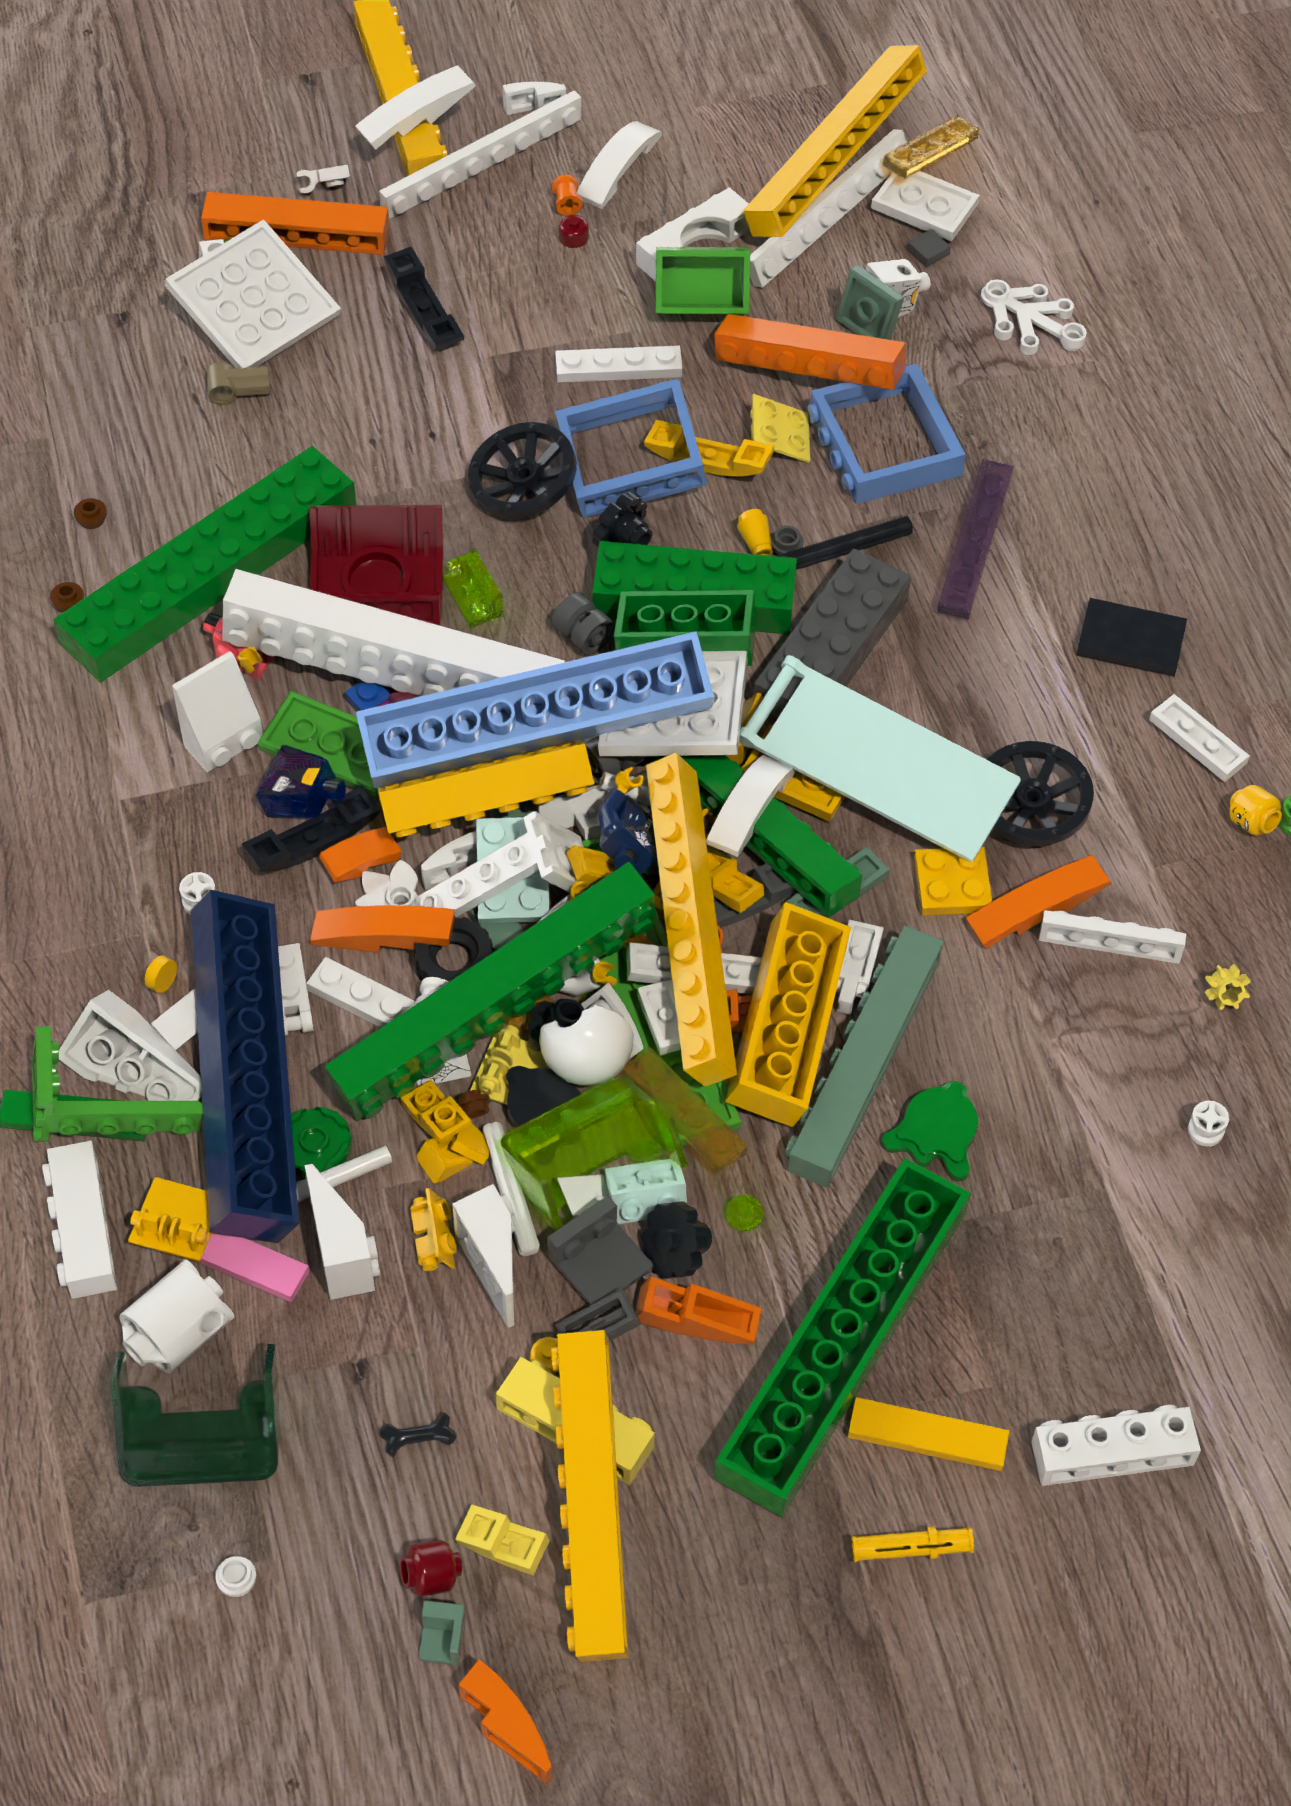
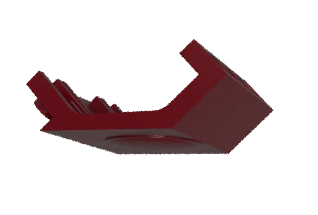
[310,505,444,626]

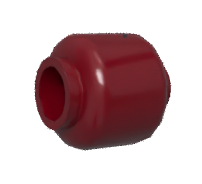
[400,1540,462,1597]

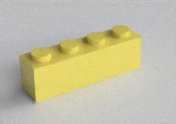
[496,1357,655,1486]

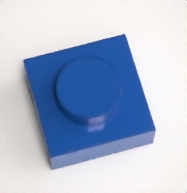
[344,681,392,712]

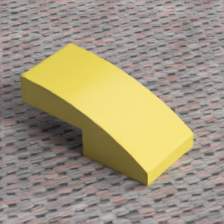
[455,1505,550,1576]

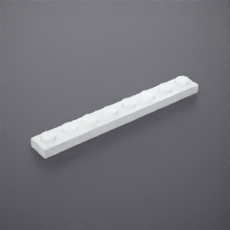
[379,90,581,219]
[750,129,911,288]

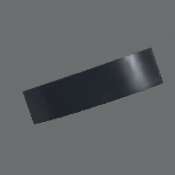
[384,246,464,350]
[242,786,380,872]

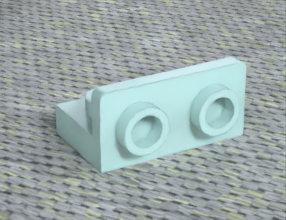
[605,1158,687,1224]

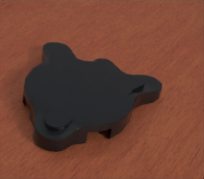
[506,1066,608,1166]

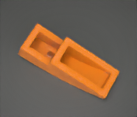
[635,1276,762,1345]
[459,1659,552,1785]

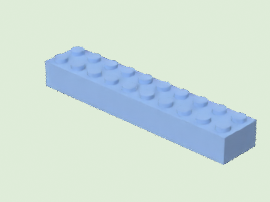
[356,631,714,788]

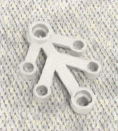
[981,280,1087,355]

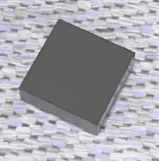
[907,229,951,267]

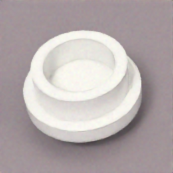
[215,1556,257,1597]

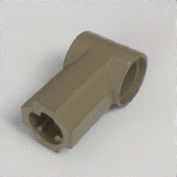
[207,362,271,405]

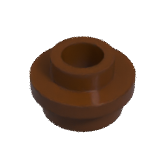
[74,498,107,529]
[50,582,84,613]
[456,1090,491,1119]

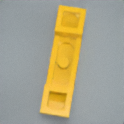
[644,420,775,476]

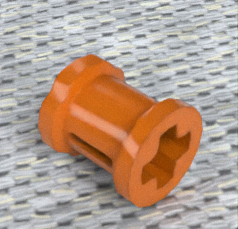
[551,174,583,216]

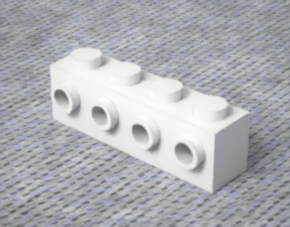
[1031,1405,1201,1486]

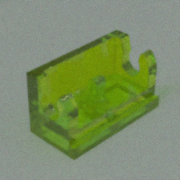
[443,549,503,628]

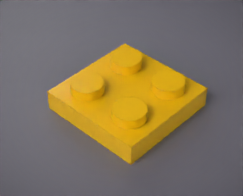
[914,847,992,916]

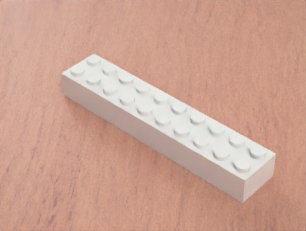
[222,569,565,696]

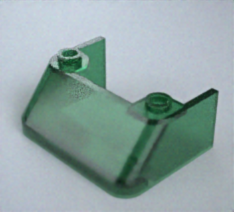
[110,1344,279,1487]

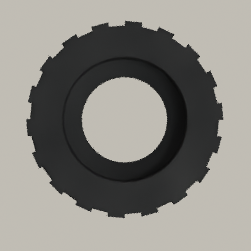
[414,917,493,982]

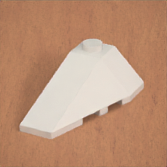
[59,990,202,1101]

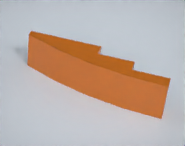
[966,855,1112,949]
[310,905,455,953]

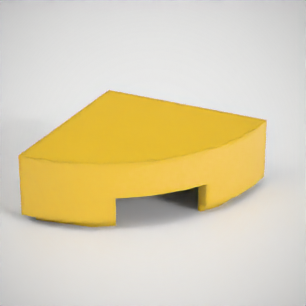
[450,1124,489,1165]

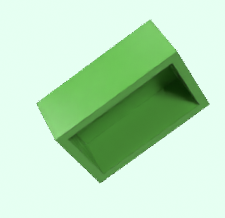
[655,247,750,314]

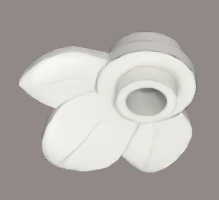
[355,860,418,906]

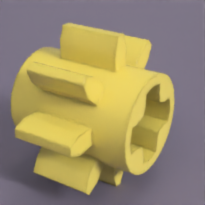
[1205,964,1251,1010]

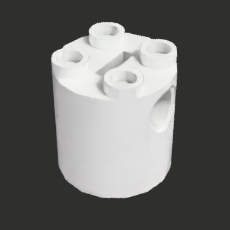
[119,1259,235,1374]

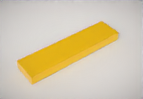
[848,1397,1009,1471]

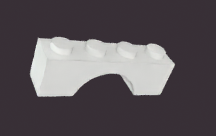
[636,187,750,281]

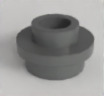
[771,525,803,555]

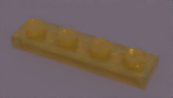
[882,115,980,179]
[622,1047,748,1175]

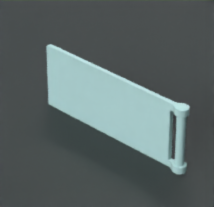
[739,655,1021,862]

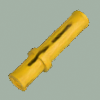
[851,1526,974,1562]

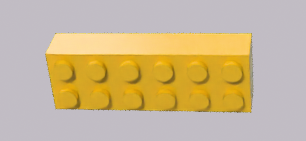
[378,739,594,837]
[725,902,851,1127]

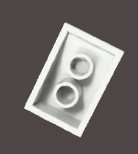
[172,651,263,772]
[305,1164,380,1300]
[452,1184,515,1328]

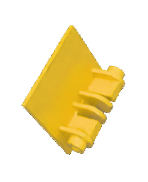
[128,1177,212,1262]

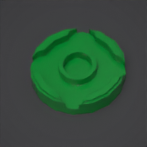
[291,1107,352,1177]

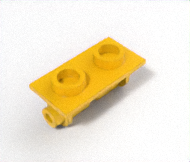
[410,1188,457,1271]

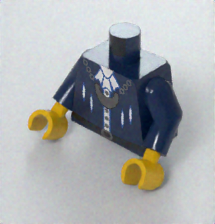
[597,767,659,876]

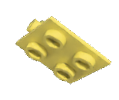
[750,394,810,463]
[470,1025,550,1105]

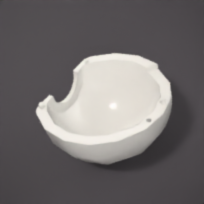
[539,1005,634,1086]

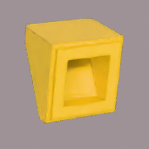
[416,1136,473,1184]

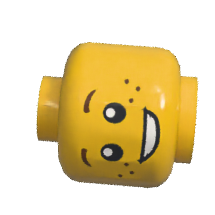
[1229,785,1282,836]

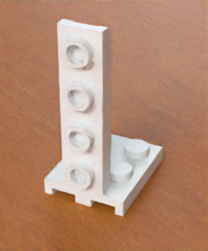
[415,811,593,917]

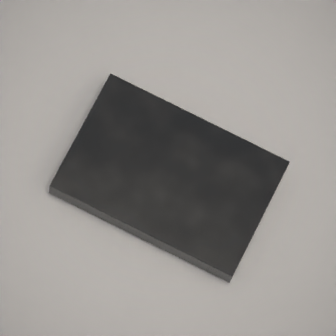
[1076,598,1187,677]

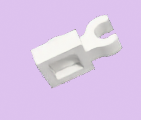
[296,165,350,193]

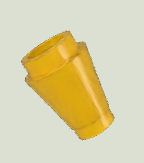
[737,509,773,556]

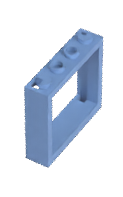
[807,364,966,504]
[555,378,707,518]

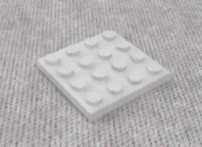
[165,219,341,368]
[598,651,748,756]

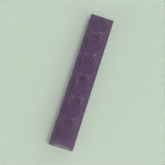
[937,459,1014,620]

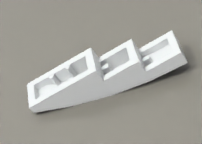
[355,65,476,150]

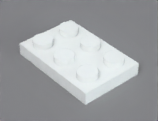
[871,163,980,242]

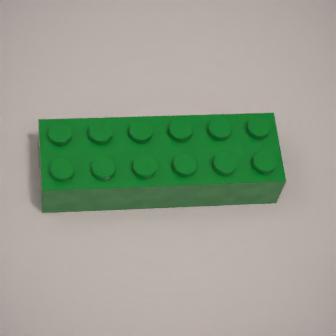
[592,541,797,635]

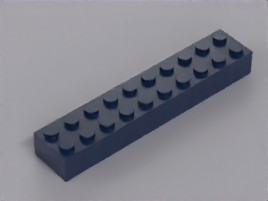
[191,889,299,1243]

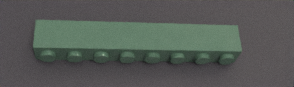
[785,925,944,1188]

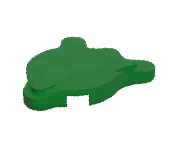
[882,1081,978,1181]

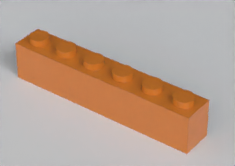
[201,192,390,255]
[714,314,906,390]

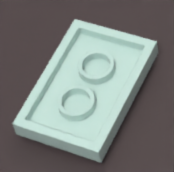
[476,817,549,924]

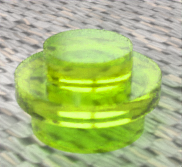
[726,1194,764,1231]

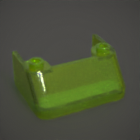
[500,1078,688,1231]

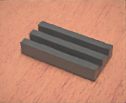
[555,1288,641,1342]

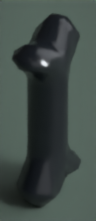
[380,1412,457,1457]

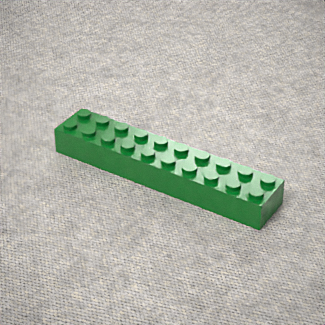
[53,446,356,683]
[325,862,655,1122]
[714,1158,971,1518]

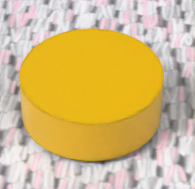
[144,955,177,993]

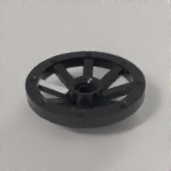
[468,422,577,518]
[987,741,1094,846]

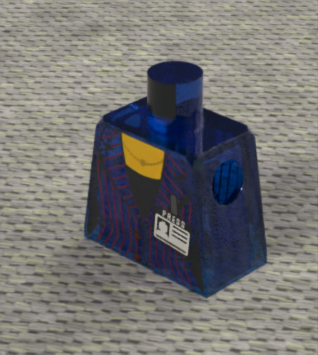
[256,745,346,818]

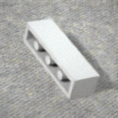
[42,1140,117,1299]

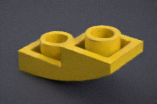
[401,1080,472,1143]

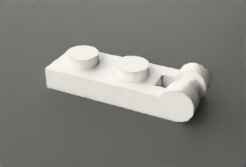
[278,943,314,1036]

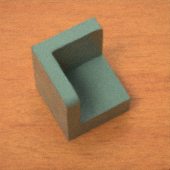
[419,1601,466,1666]

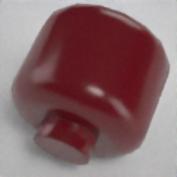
[559,215,589,248]

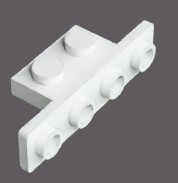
[537,772,651,840]

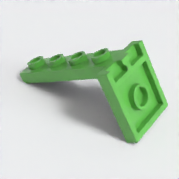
[32,1026,203,1141]

